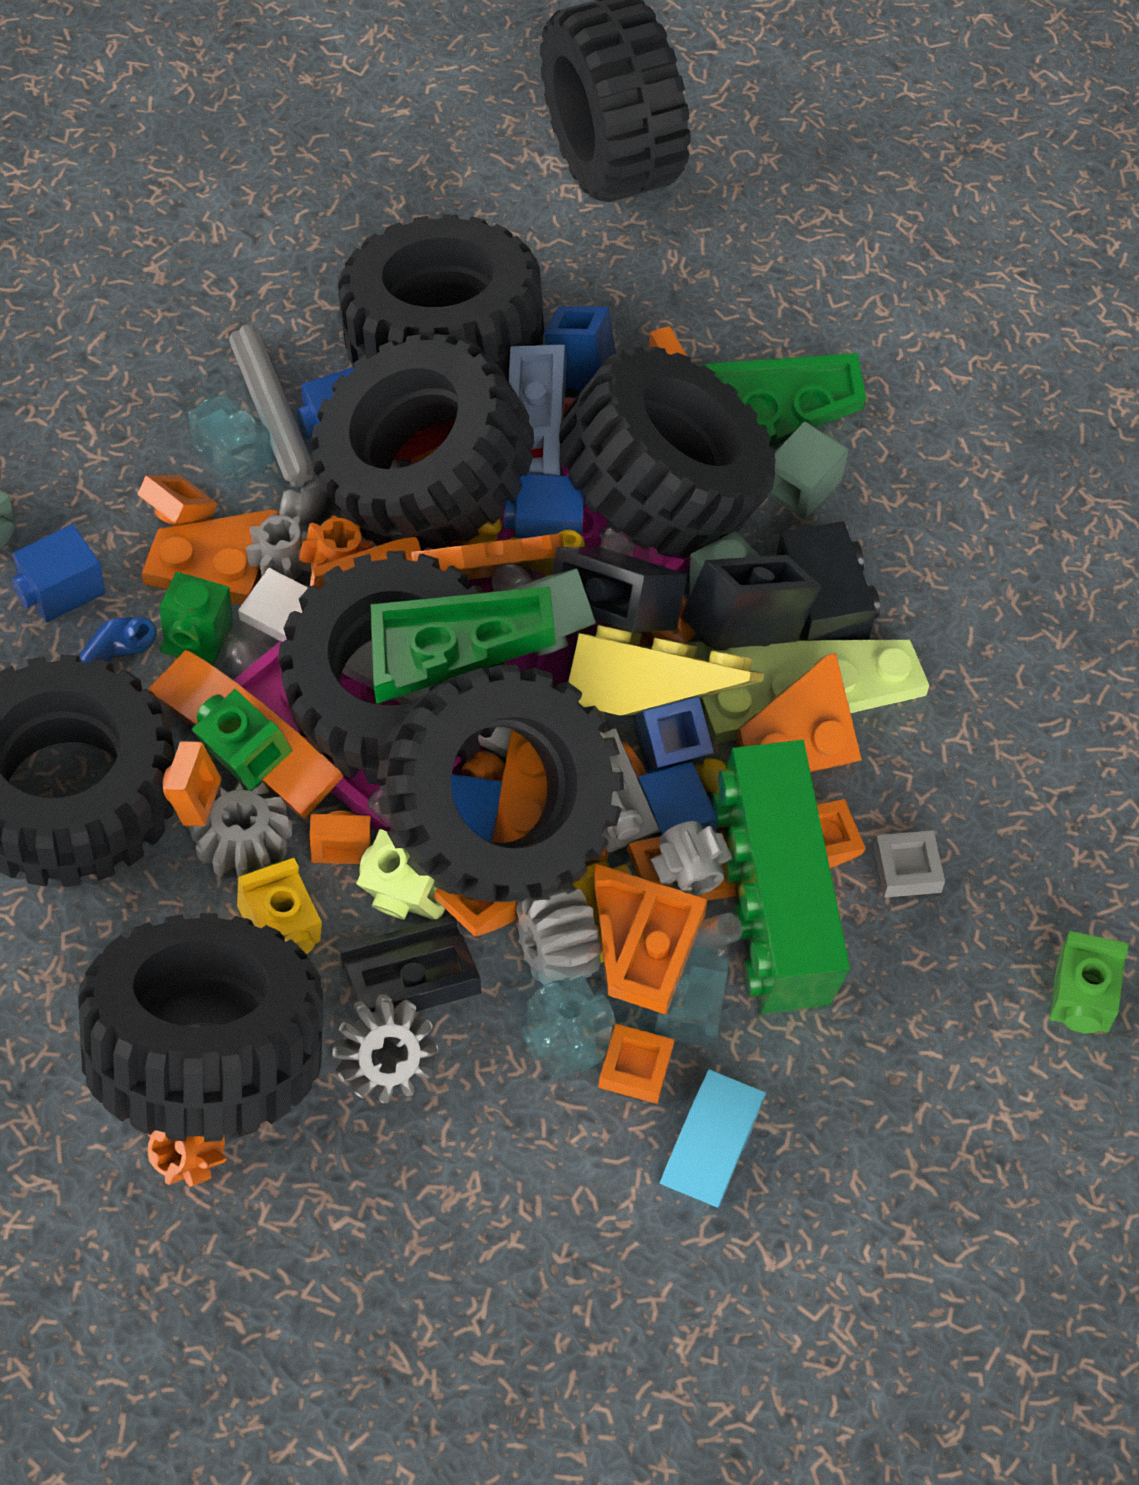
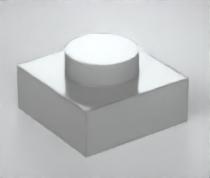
[873,830,945,898]

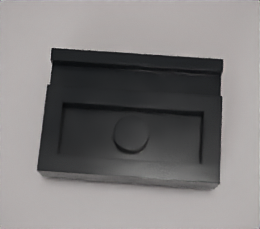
[339,916,482,1013]

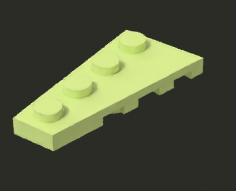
[687,640,929,744]

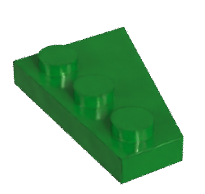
[703,353,866,446]
[371,586,556,704]

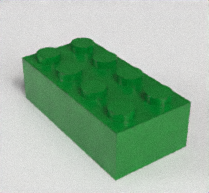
[711,739,850,1014]

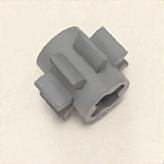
[246,514,311,580]
[651,821,732,896]

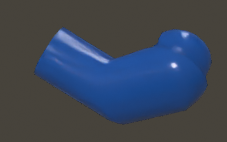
[78,616,157,664]

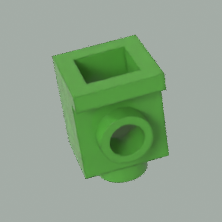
[1049,931,1129,1033]

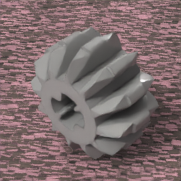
[190,780,292,878]
[515,883,602,988]
[330,994,438,1103]

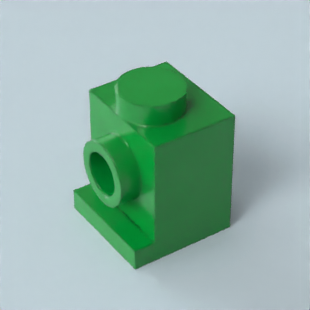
[159,571,233,666]
[192,689,293,791]

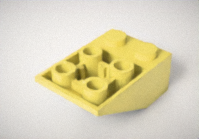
[568,625,764,715]

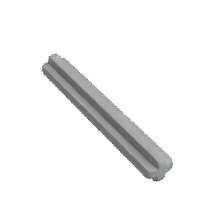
[229,324,315,488]

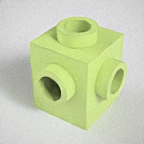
[356,829,445,920]

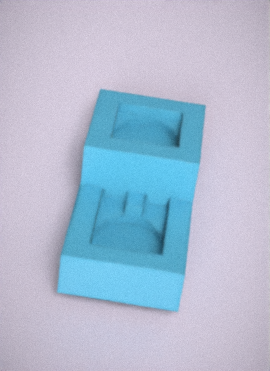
[659,1070,767,1208]

